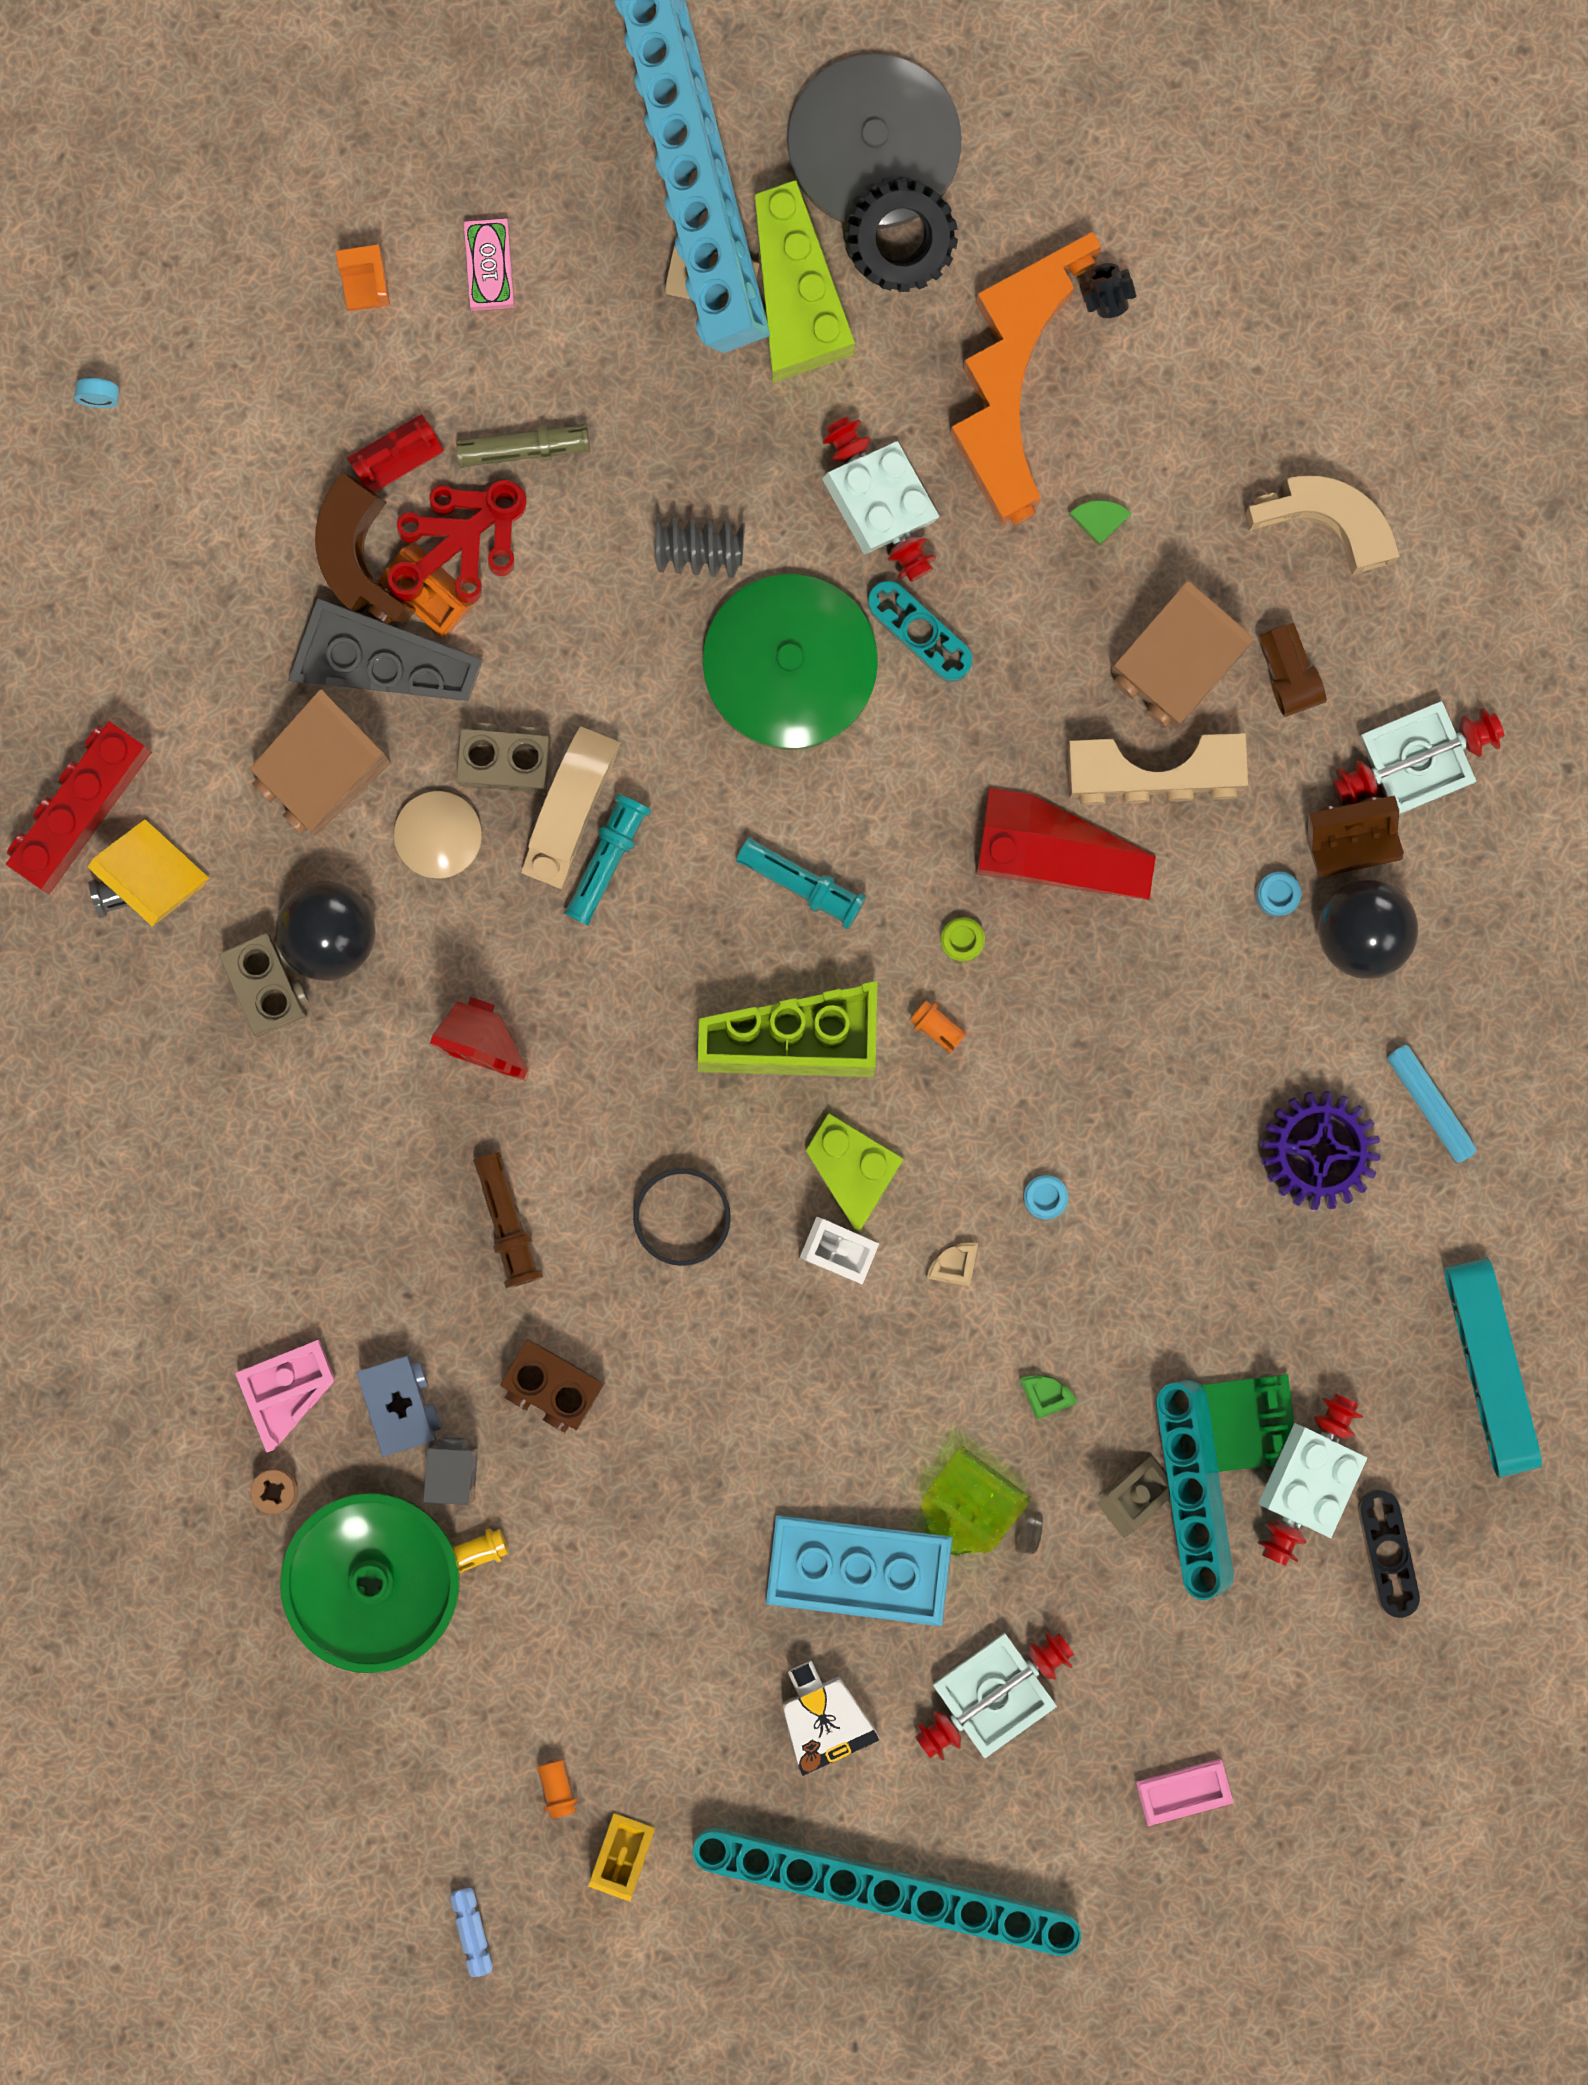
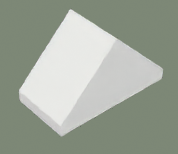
[800,1217,879,1284]

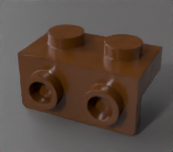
[1308,795,1404,877]

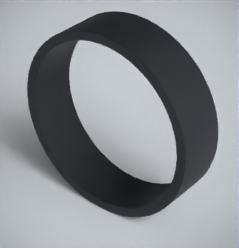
[633,1168,731,1266]

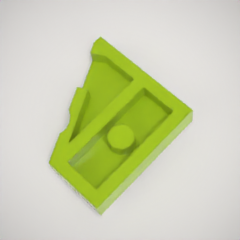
[806,1113,904,1232]

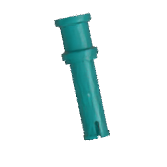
[563,793,652,926]
[736,837,867,930]

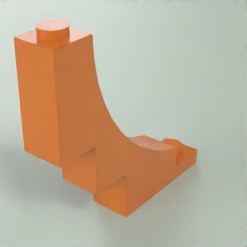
[950,232,1101,526]

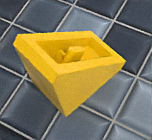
[588,1813,655,1902]

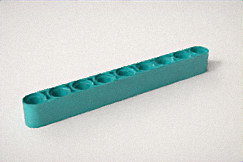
[693,1827,1081,1956]

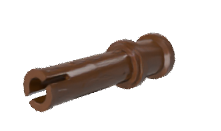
[473,1152,543,1289]

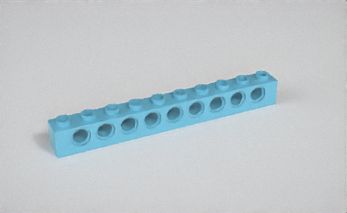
[614,0,770,353]

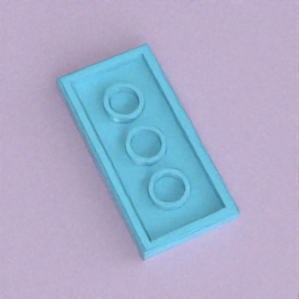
[766,1515,953,1626]

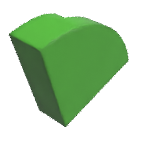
[1069,500,1132,546]
[1019,1375,1078,1420]

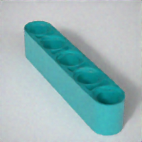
[1444,1257,1542,1479]
[1156,1380,1234,1600]

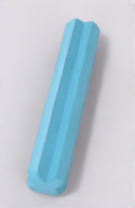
[1388,1045,1477,1163]

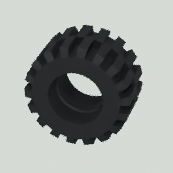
[843,176,958,292]

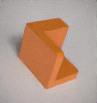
[336,244,390,311]

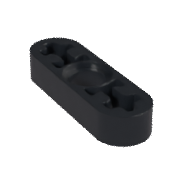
[1358,1490,1420,1618]

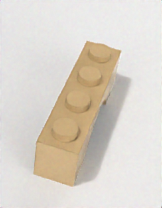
[1067,733,1248,805]

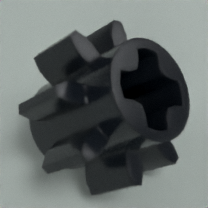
[1080,263,1137,318]

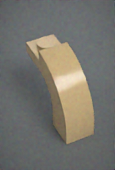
[1244,476,1400,575]
[521,726,621,889]

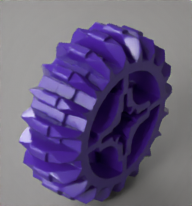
[1260,1091,1381,1210]

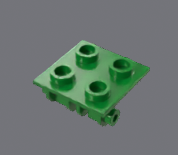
[1201,1374,1294,1472]

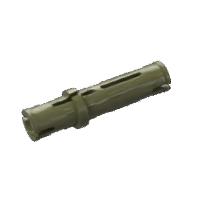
[456,424,590,468]

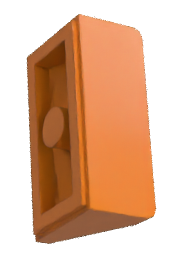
[378,543,477,639]

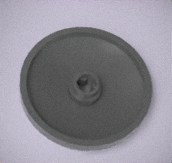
[788,54,962,229]

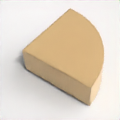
[926,1243,978,1287]

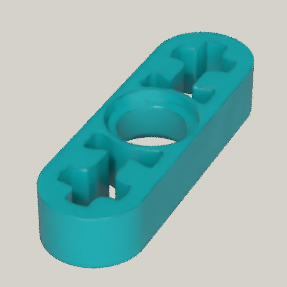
[868,581,972,682]

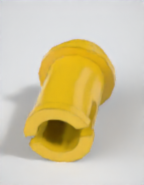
[453,1528,509,1574]

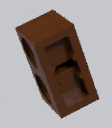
[500,1339,605,1433]

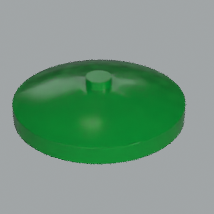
[703,574,878,750]
[280,1493,460,1673]

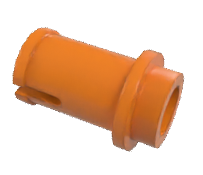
[909,1000,967,1054]
[536,1759,578,1819]

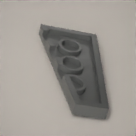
[288,598,484,701]

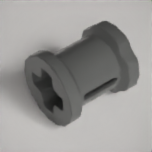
[88,879,129,918]

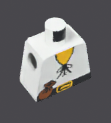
[783,1661,880,1776]

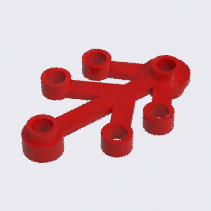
[388,480,527,604]

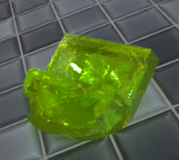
[921,1445,1032,1557]

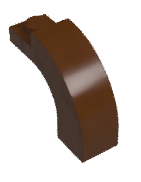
[315,472,416,625]

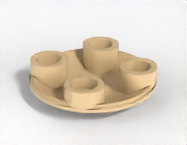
[394,791,482,879]

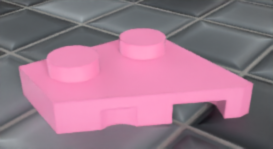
[235,1340,336,1453]

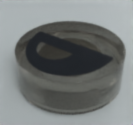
[1015,1508,1043,1555]

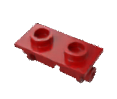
[347,414,444,493]

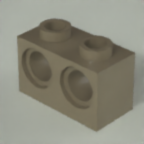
[456,723,551,794]
[218,933,309,1038]

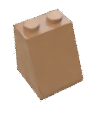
[1111,580,1255,729]
[250,689,391,836]

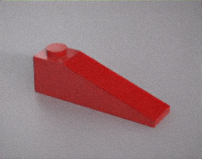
[976,788,1156,900]
[430,997,529,1082]

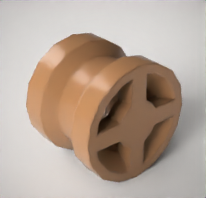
[250,1469,298,1514]

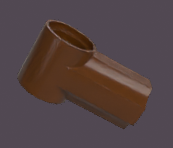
[1258,623,1327,717]

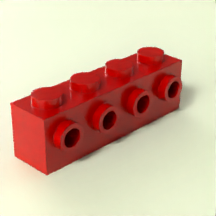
[5,721,152,895]

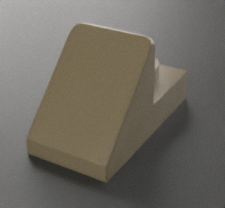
[1097,1456,1170,1538]

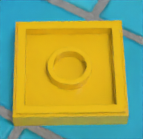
[87,819,209,927]

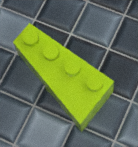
[755,180,855,383]
[697,981,878,1078]

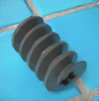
[654,516,745,578]

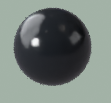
[1318,880,1418,979]
[276,881,376,981]

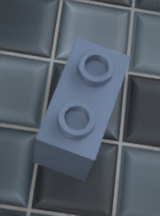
[356,1355,441,1457]

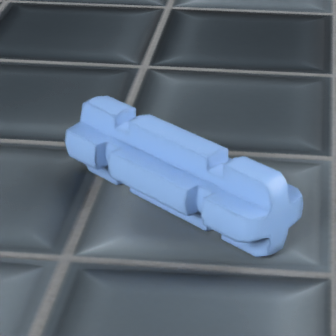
[450,1888,493,1977]

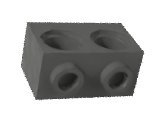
[423,1437,478,1505]

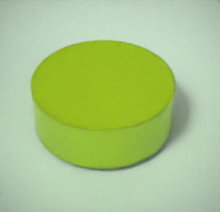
[940,917,985,962]

